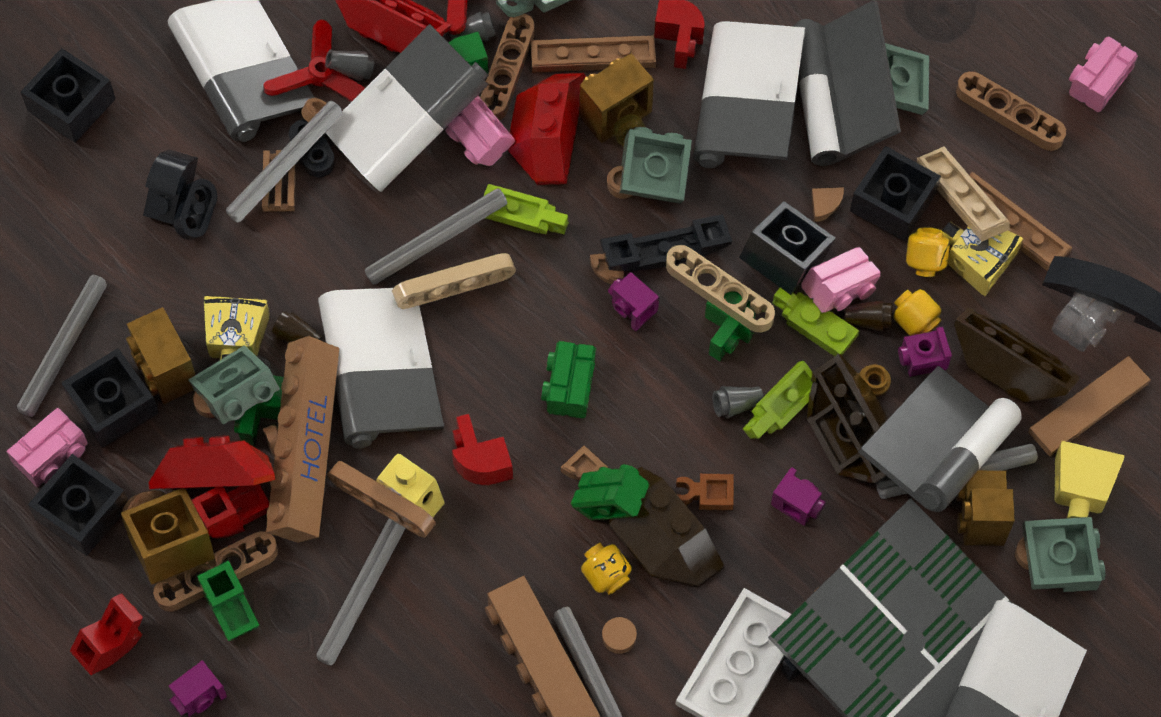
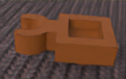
[676,473,734,510]

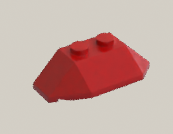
[335,0,451,53]
[508,73,586,185]
[148,435,275,489]

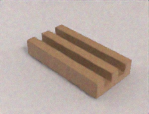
[262,150,296,212]

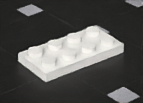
[675,588,791,717]

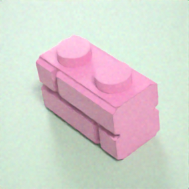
[1069,36,1138,112]
[445,96,515,166]
[802,247,881,313]
[6,408,88,488]

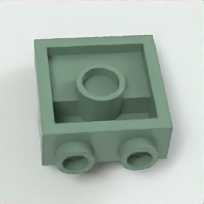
[885,43,929,115]
[619,127,692,204]
[189,345,280,424]
[1022,517,1105,592]

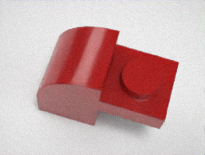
[654,0,705,69]
[452,414,513,485]
[191,484,269,539]
[70,593,143,675]

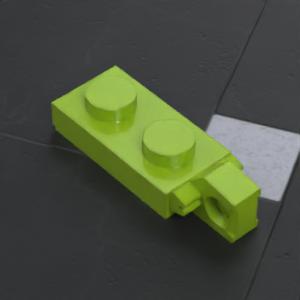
[484,184,569,234]
[772,288,859,356]
[743,361,813,439]

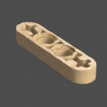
[666,245,775,333]
[392,253,516,309]

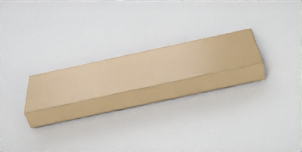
[917,147,1010,242]

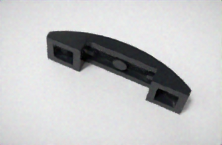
[600,214,732,271]
[1042,256,1161,333]

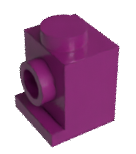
[608,272,659,331]
[898,327,952,377]
[771,467,826,526]
[168,660,227,717]

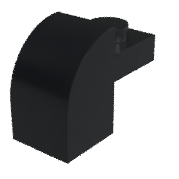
[143,149,198,224]

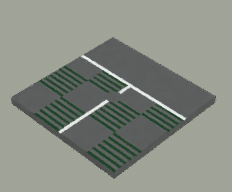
[768,498,1012,717]

